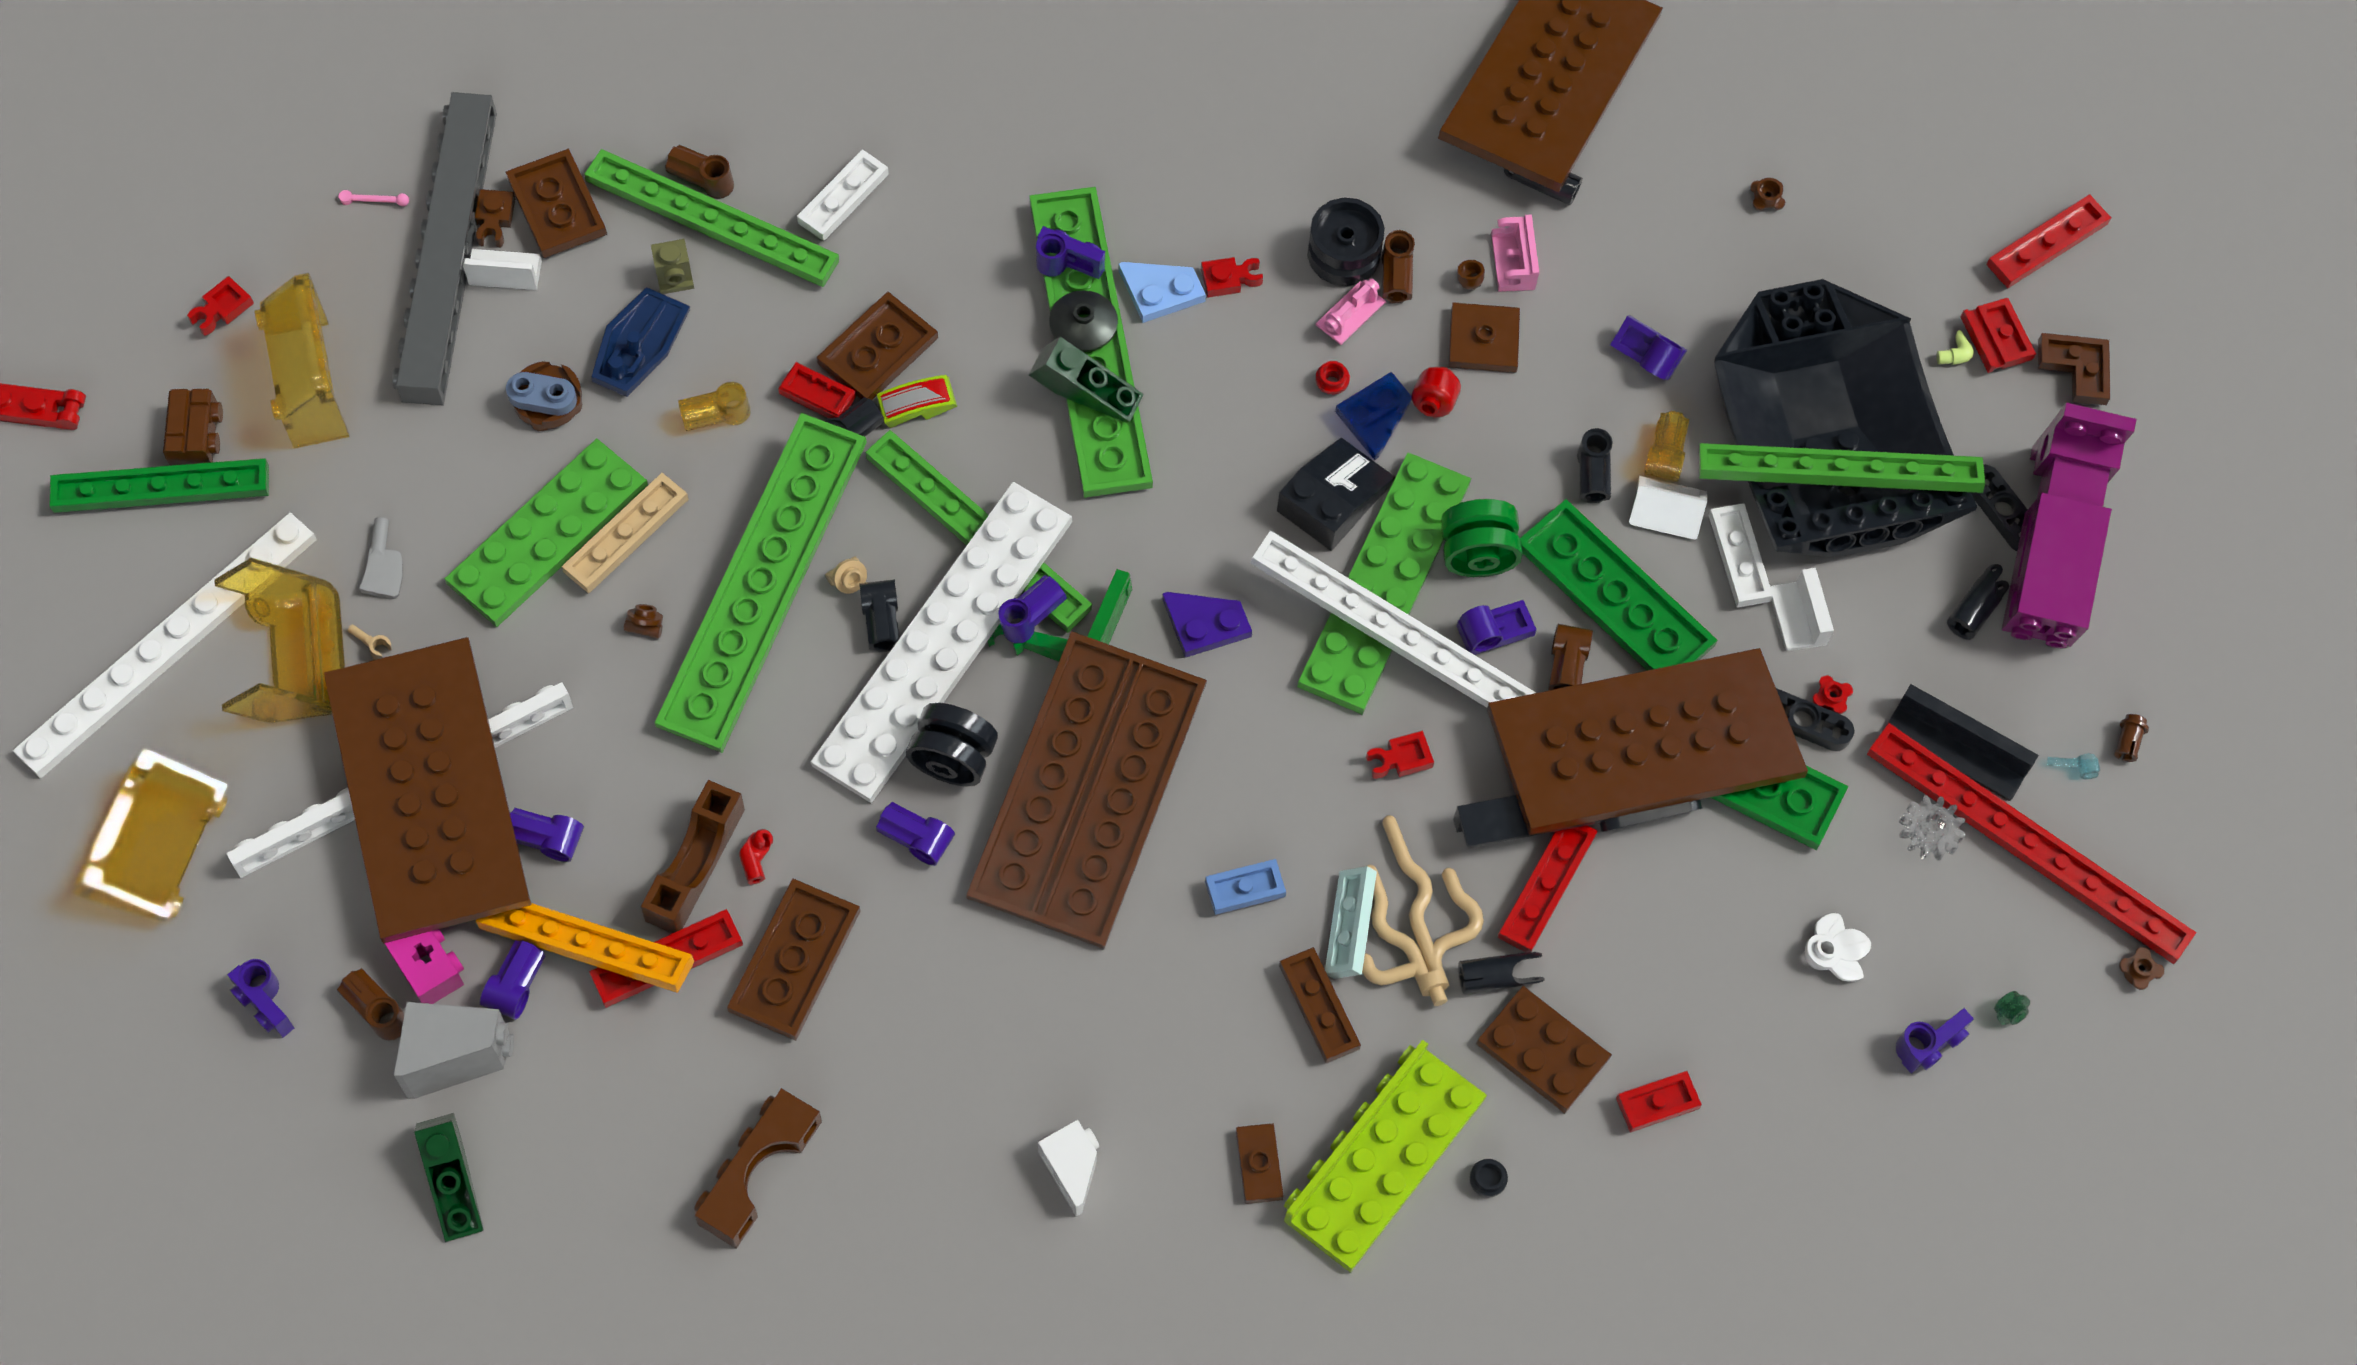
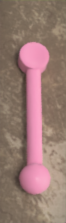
[338,190,409,207]

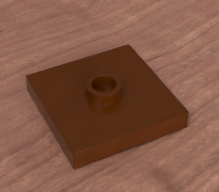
[1449,302,1520,373]

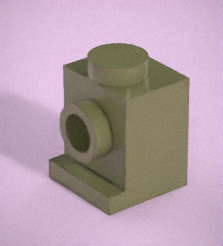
[651,239,694,294]

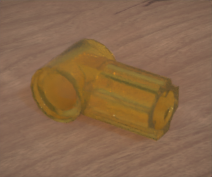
[678,382,751,431]
[1644,411,1689,482]

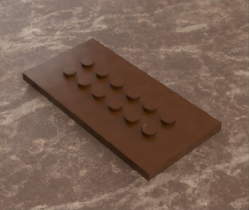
[1438,0,1663,192]
[966,631,1207,949]
[324,637,532,944]
[1487,648,1808,835]

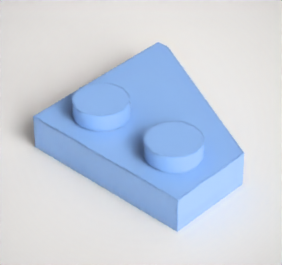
[1118,262,1206,323]

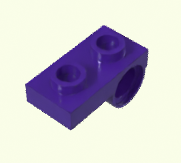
[1036,226,1105,279]
[1610,315,1687,380]
[1456,600,1537,655]
[227,959,295,1038]
[1896,1008,1974,1074]

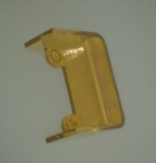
[254,272,350,449]
[214,557,345,723]

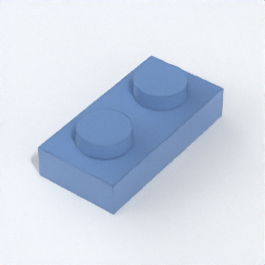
[1205,859,1286,915]

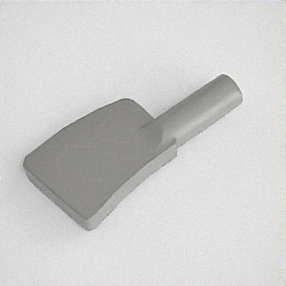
[360,517,403,599]

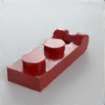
[0,383,86,430]

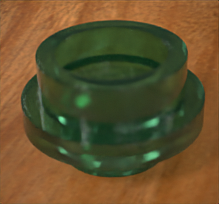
[1994,991,2030,1025]

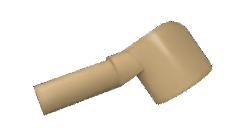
[348,624,392,660]

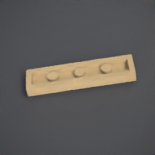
[562,473,689,594]

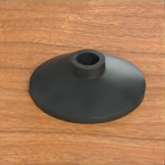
[1049,290,1118,352]

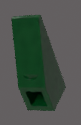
[1029,337,1144,423]
[414,1113,484,1242]

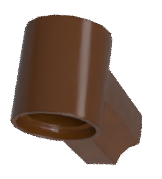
[665,145,734,199]
[1381,230,1415,303]
[1548,623,1593,690]
[337,968,404,1041]

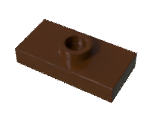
[1236,1123,1284,1204]

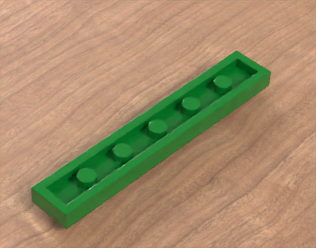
[50,458,269,513]

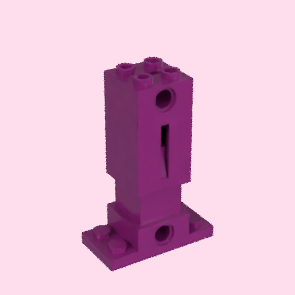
[2001,402,2137,649]

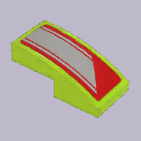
[877,375,957,428]

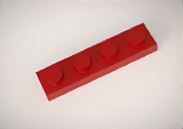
[1986,194,2112,289]
[1497,825,1598,952]
[589,909,743,1008]

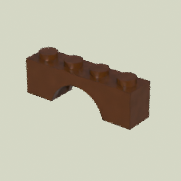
[641,780,745,933]
[694,1088,822,1249]

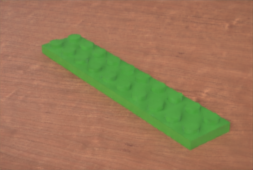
[1029,187,1153,498]
[655,413,867,753]

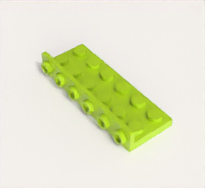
[1284,1040,1487,1273]

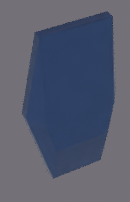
[591,287,690,397]

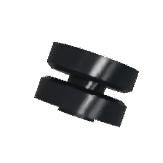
[1307,197,1385,286]
[906,703,998,787]

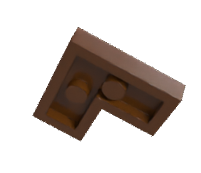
[2038,333,2110,405]

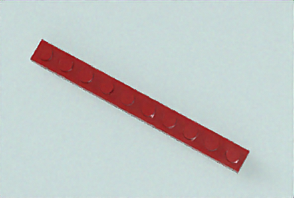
[1867,723,2197,965]

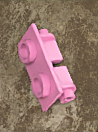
[1316,279,1386,345]

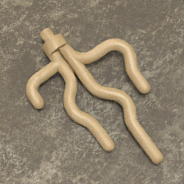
[1362,815,1484,1006]

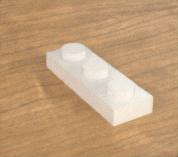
[797,149,889,242]
[1708,503,1773,608]

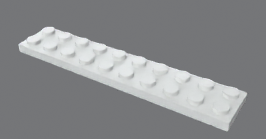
[811,482,1073,804]

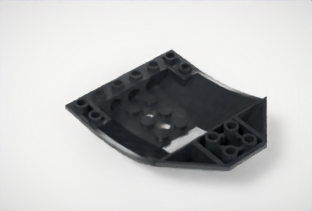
[1714,279,1977,558]

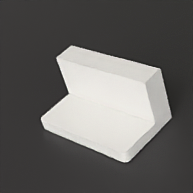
[463,249,542,290]
[1629,476,1707,540]
[1771,568,1834,651]

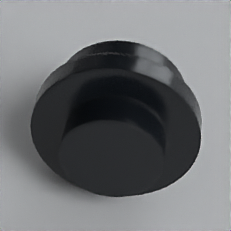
[1469,1159,1508,1197]

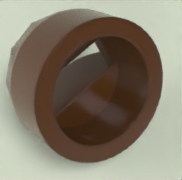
[1457,260,1485,290]

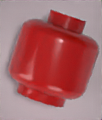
[1412,367,1461,418]

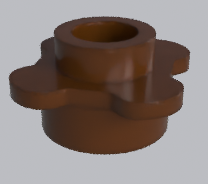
[1750,178,1786,210]
[2119,947,2164,990]

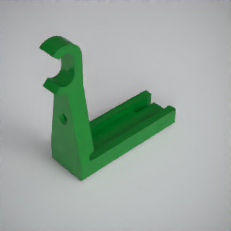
[987,569,1133,662]

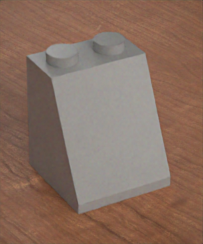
[394,1002,514,1098]

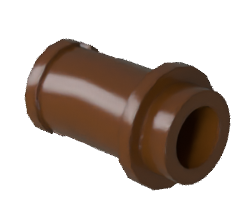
[2114,714,2149,762]

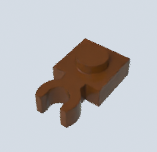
[475,189,516,248]

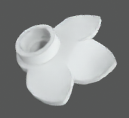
[1804,913,1871,982]

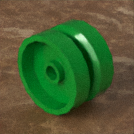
[1441,499,1522,577]

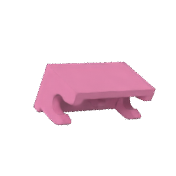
[1491,214,1539,292]

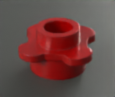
[1813,675,1853,714]

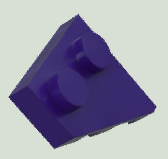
[1162,592,1252,658]

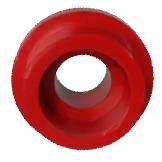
[1315,361,1350,395]

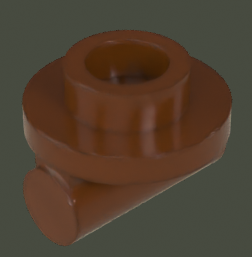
[624,604,663,639]

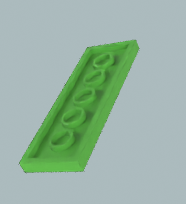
[444,438,648,627]

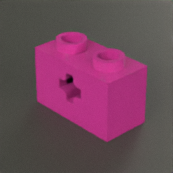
[384,929,464,1004]

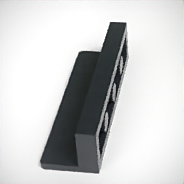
[1886,684,2039,801]
[1453,795,1608,848]

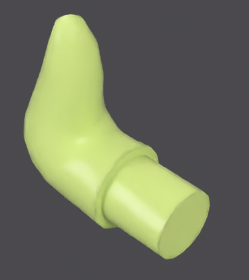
[1936,330,1974,365]

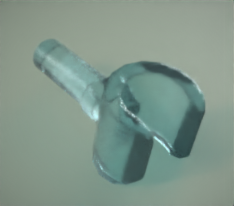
[2047,753,2100,779]

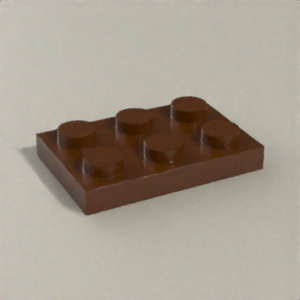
[505,148,607,258]
[817,292,938,400]
[1476,986,1612,1114]

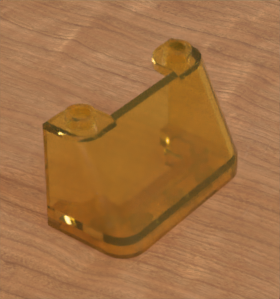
[72,748,228,922]

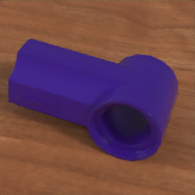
[998,575,1067,643]
[876,802,955,866]
[510,807,584,862]
[480,940,546,1020]

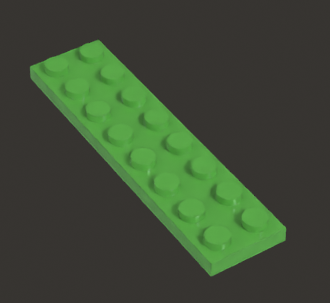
[1297,452,1472,715]

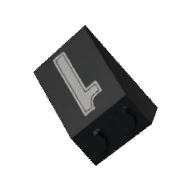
[1277,437,1396,551]

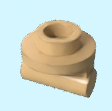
[825,556,867,594]

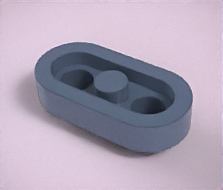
[506,372,577,416]

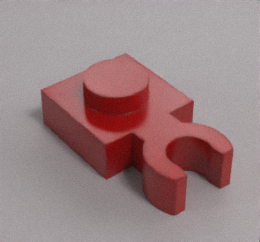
[1201,257,1263,298]
[187,276,254,336]
[1366,730,1434,779]

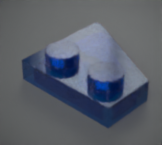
[1335,372,1412,461]

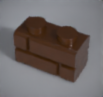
[163,389,223,466]

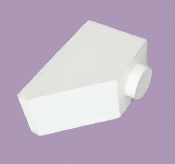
[1038,1120,1100,1216]

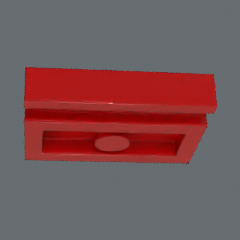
[1960,298,2036,373]

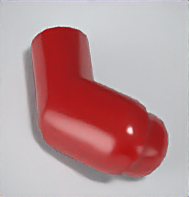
[739,829,773,885]

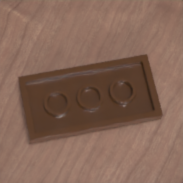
[727,878,861,1041]

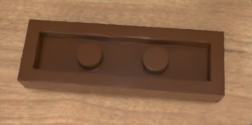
[1279,947,1361,1063]

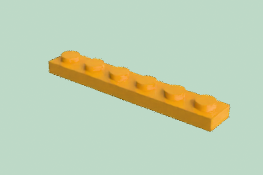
[476,903,694,993]

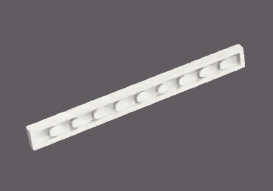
[13,512,317,779]
[1250,531,1536,708]
[227,682,573,878]

